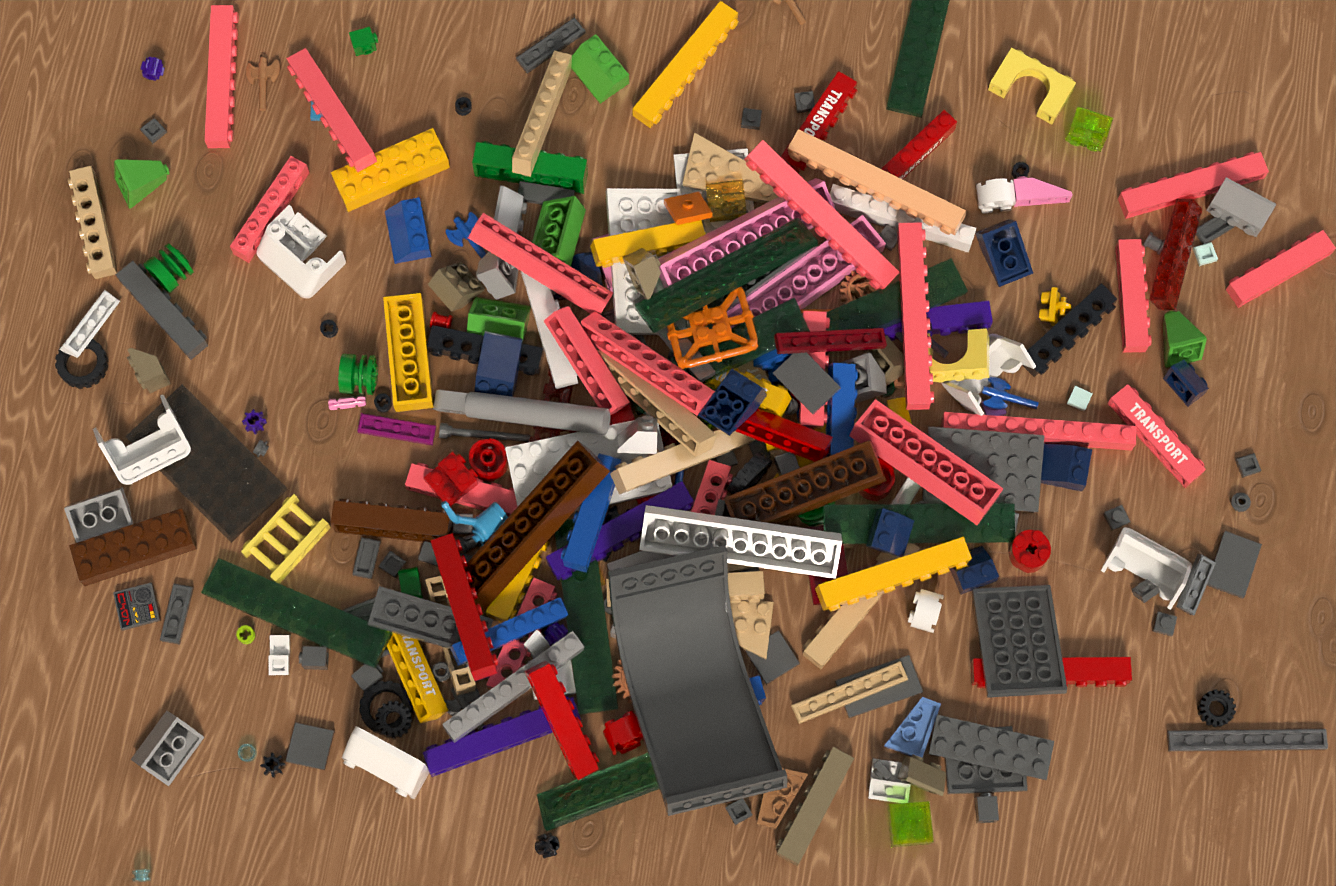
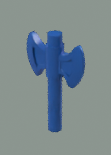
[445,212,487,259]
[982,377,1039,409]

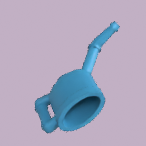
[441,501,508,547]

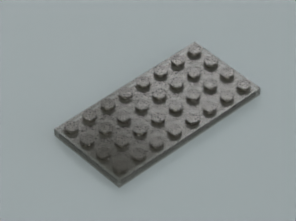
[125,384,288,543]

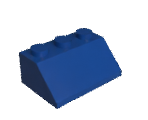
[385,197,432,264]

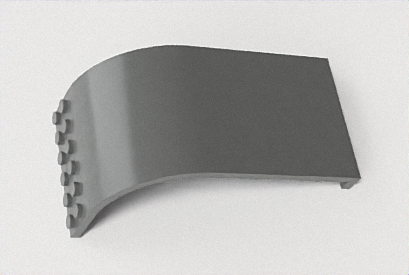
[608,545,787,816]

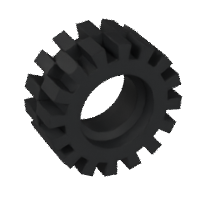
[1197,689,1236,727]
[375,701,412,739]

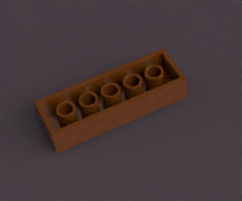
[330,499,453,543]
[69,508,197,586]

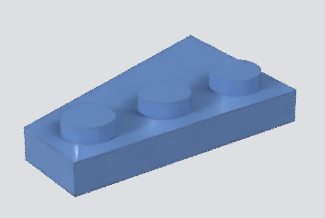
[884,697,941,758]

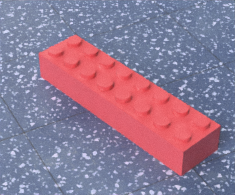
[849,399,1004,525]

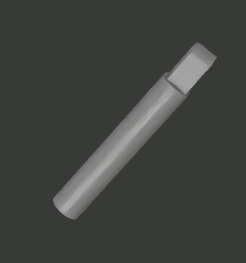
[433,390,610,435]

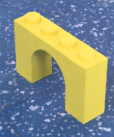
[988,47,1076,124]
[927,329,989,383]

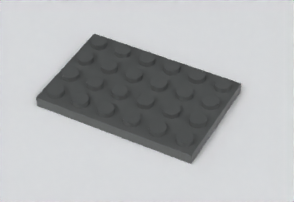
[922,426,1045,512]
[972,585,1067,698]

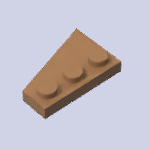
[757,768,808,829]

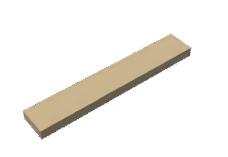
[791,661,908,724]

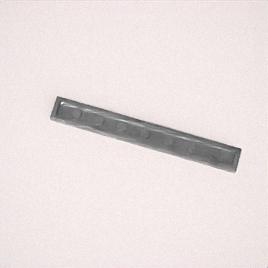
[1167,729,1328,752]

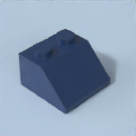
[1163,360,1209,407]
[866,508,914,558]
[950,546,999,595]

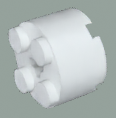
[976,179,1016,214]
[908,589,944,633]

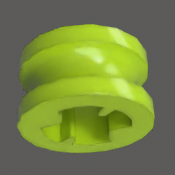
[236,625,255,644]

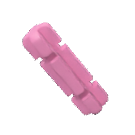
[328,395,366,410]

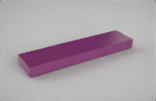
[357,413,437,446]

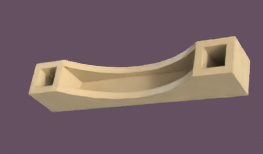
[425,575,476,696]

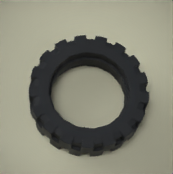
[55,339,109,389]
[727,451,772,494]
[359,681,413,735]

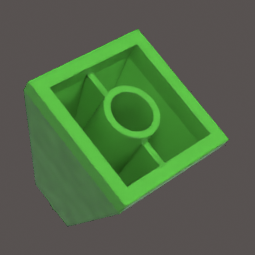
[114,159,169,209]
[1163,311,1207,368]

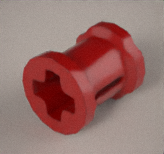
[430,311,453,329]

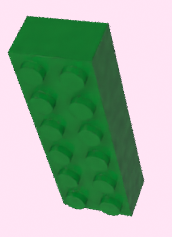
[472,141,588,194]

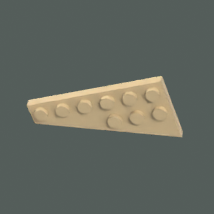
[682,133,779,204]
[730,600,774,659]

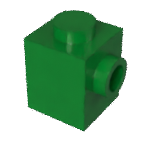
[349,26,379,56]

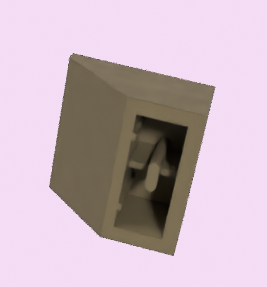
[428,262,485,312]
[127,348,171,394]

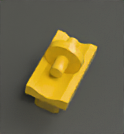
[1039,287,1071,326]

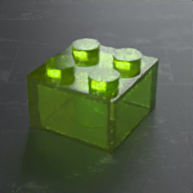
[1065,107,1113,152]
[887,801,934,848]

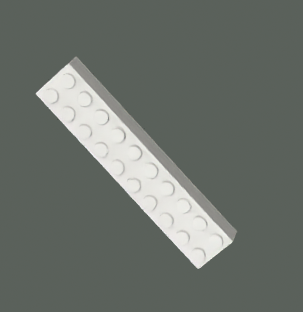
[639,505,842,579]

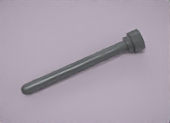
[439,423,532,442]

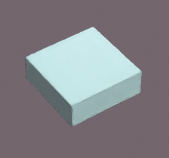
[1193,242,1218,266]
[1067,386,1093,412]

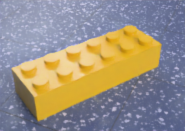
[330,128,450,212]
[383,293,433,412]

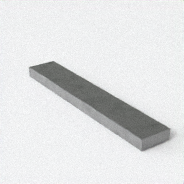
[633,296,715,382]

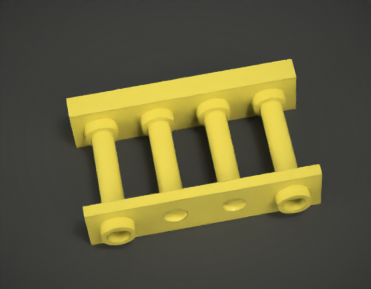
[241,494,331,585]

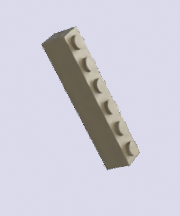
[776,747,854,866]

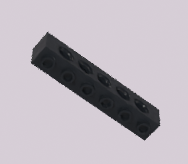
[1022,283,1117,378]
[427,325,544,376]

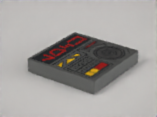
[113,583,161,631]

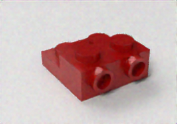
[423,452,478,507]

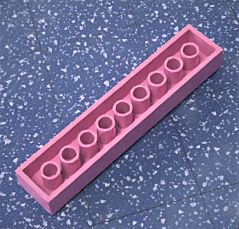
[659,178,836,299]
[712,215,886,350]

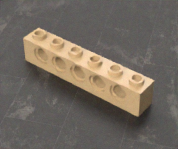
[68,166,117,279]

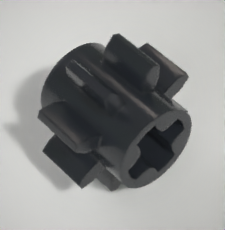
[260,752,286,778]
[535,832,560,859]

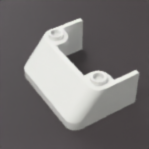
[256,205,346,299]
[941,334,1036,416]
[93,395,191,485]
[1101,527,1192,610]
[342,726,429,799]

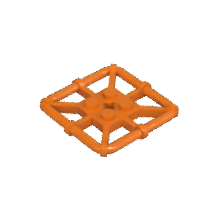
[663,283,758,369]

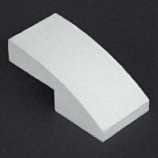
[524,630,550,659]
[269,635,291,675]

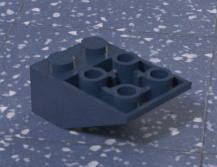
[698,369,767,436]

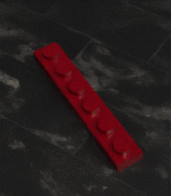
[774,328,887,354]

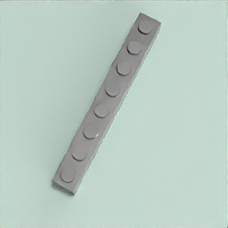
[442,631,584,743]

